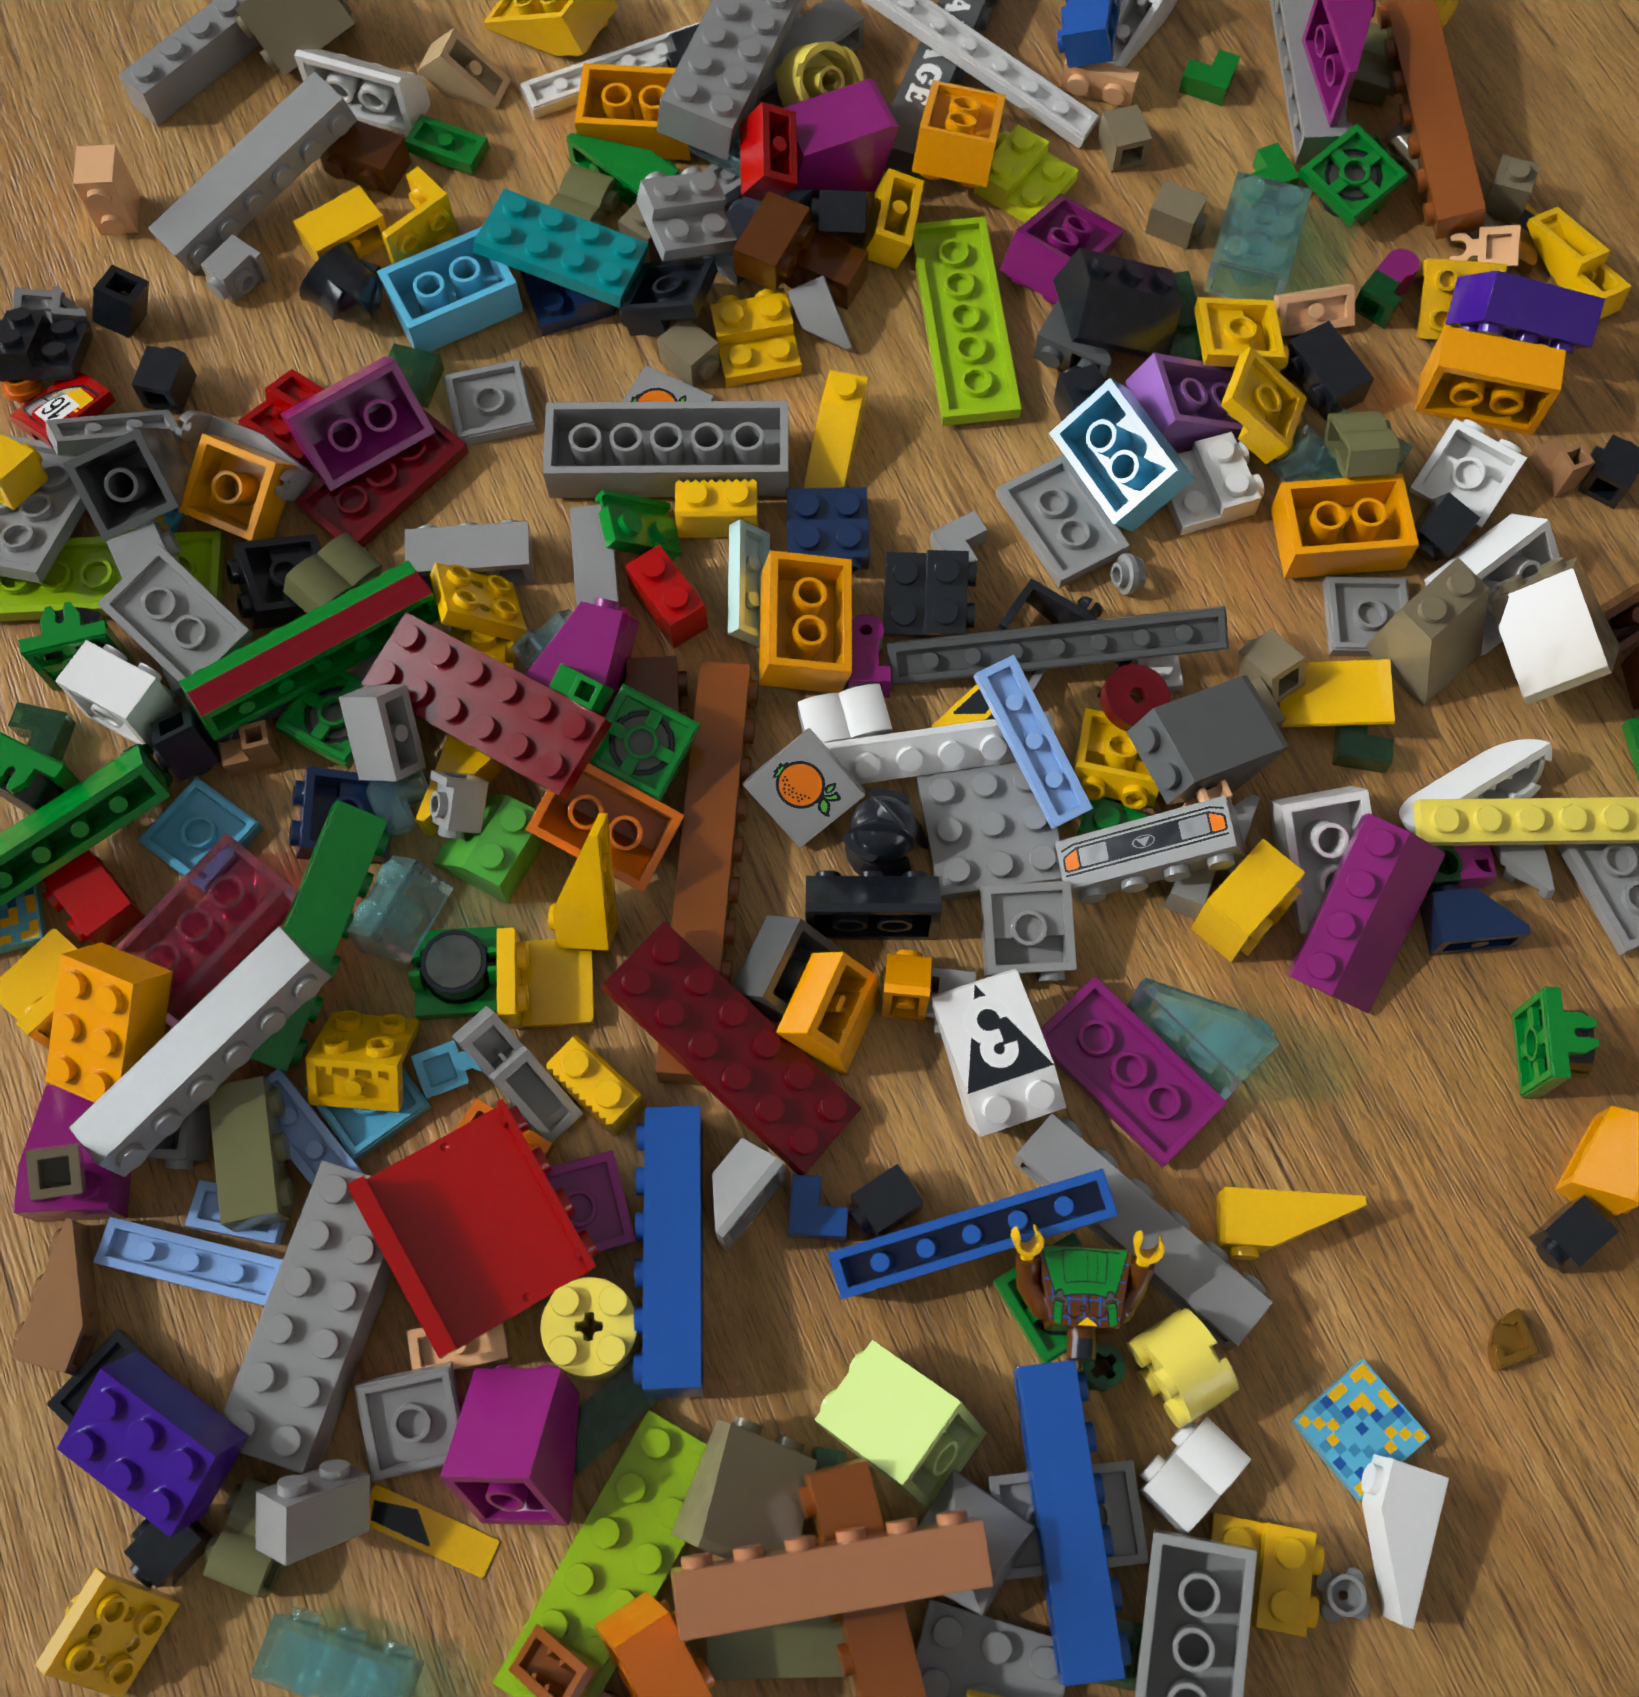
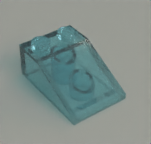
[1127,977,1280,1101]

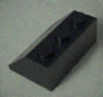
[1053,248,1183,358]
[805,870,942,940]

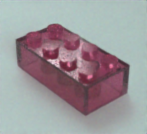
[115,833,296,1028]

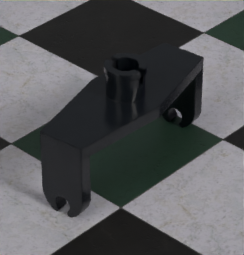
[997,578,1132,698]

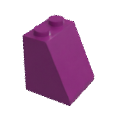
[784,79,899,192]
[525,597,639,717]
[440,1364,580,1526]

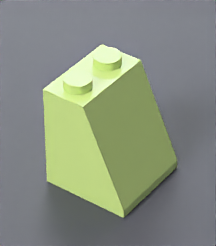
[815,1340,987,1511]

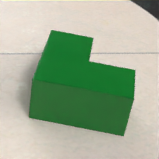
[1179,49,1241,106]
[1243,142,1300,208]
[549,663,615,714]

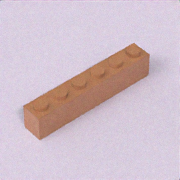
[670,1509,994,1642]

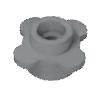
[1315,1567,1370,1623]

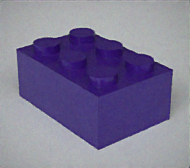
[1445,270,1605,355]
[57,1351,249,1538]

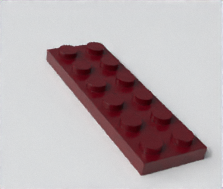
[361,612,612,800]
[600,921,862,1175]

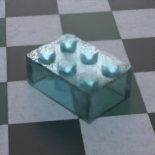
[1203,171,1312,300]

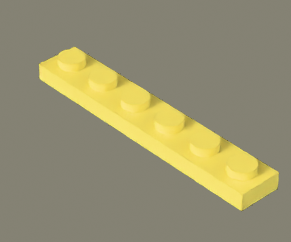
[1413,797,1639,846]

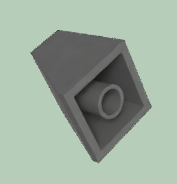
[63,428,189,542]
[1127,675,1289,805]

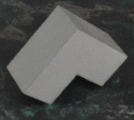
[930,510,988,573]

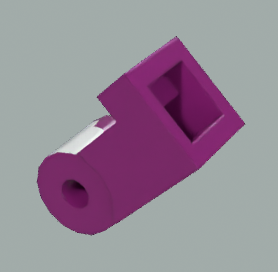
[848,614,891,698]

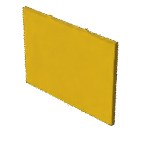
[1280,659,1395,728]

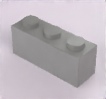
[405,519,535,591]

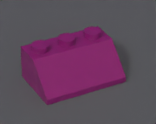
[280,356,435,491]

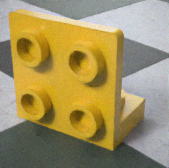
[382,166,459,264]
[1415,258,1507,340]
[497,927,594,1029]
[0,928,78,1049]
[306,1010,420,1112]

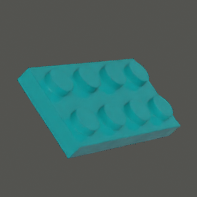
[473,189,649,308]

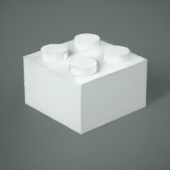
[55,640,179,751]

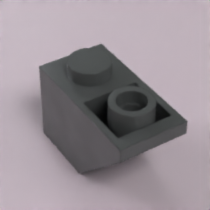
[1033,300,1112,382]

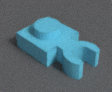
[410,1040,482,1099]

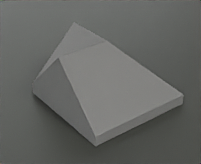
[712,1138,786,1253]
[919,1469,1036,1616]

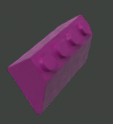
[1286,813,1446,1014]

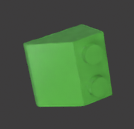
[432,793,546,904]

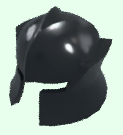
[299,242,383,323]
[841,788,928,876]

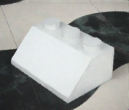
[294,50,431,135]
[1424,514,1560,656]

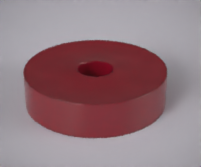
[1100,664,1171,732]

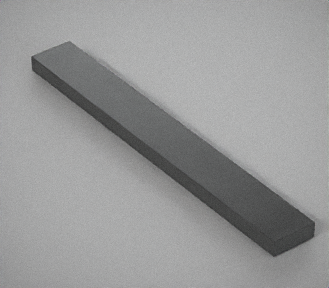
[887,605,1229,686]

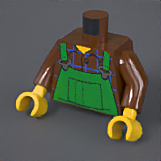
[1010,1224,1164,1361]

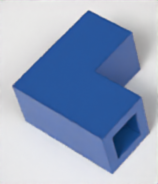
[788,1174,848,1241]

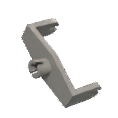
[175,410,314,501]

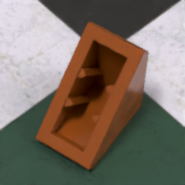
[509,1624,603,1697]

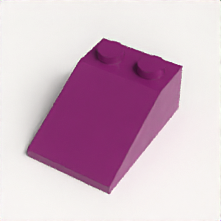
[1302,0,1376,128]
[1000,194,1125,305]
[13,1085,131,1222]

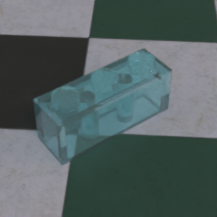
[250,1606,425,1697]

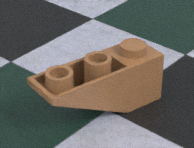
[11,1218,100,1375]

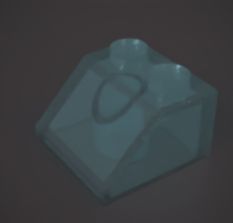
[347,855,454,964]

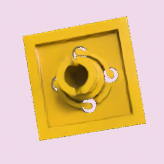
[430,562,527,643]
[35,1568,180,1697]

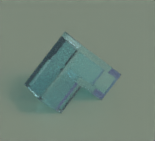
[1270,424,1329,482]
[511,609,572,668]
[366,770,429,839]

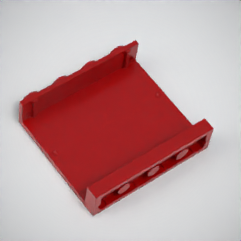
[346,1098,599,1359]

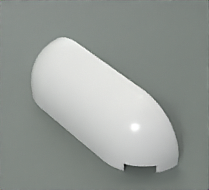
[1399,739,1552,835]

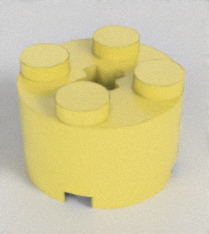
[775,41,864,107]
[541,1277,642,1381]
[1126,1308,1239,1429]

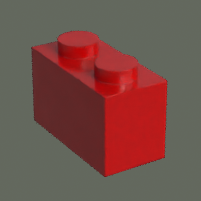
[740,102,798,201]
[625,544,708,648]
[42,849,146,945]

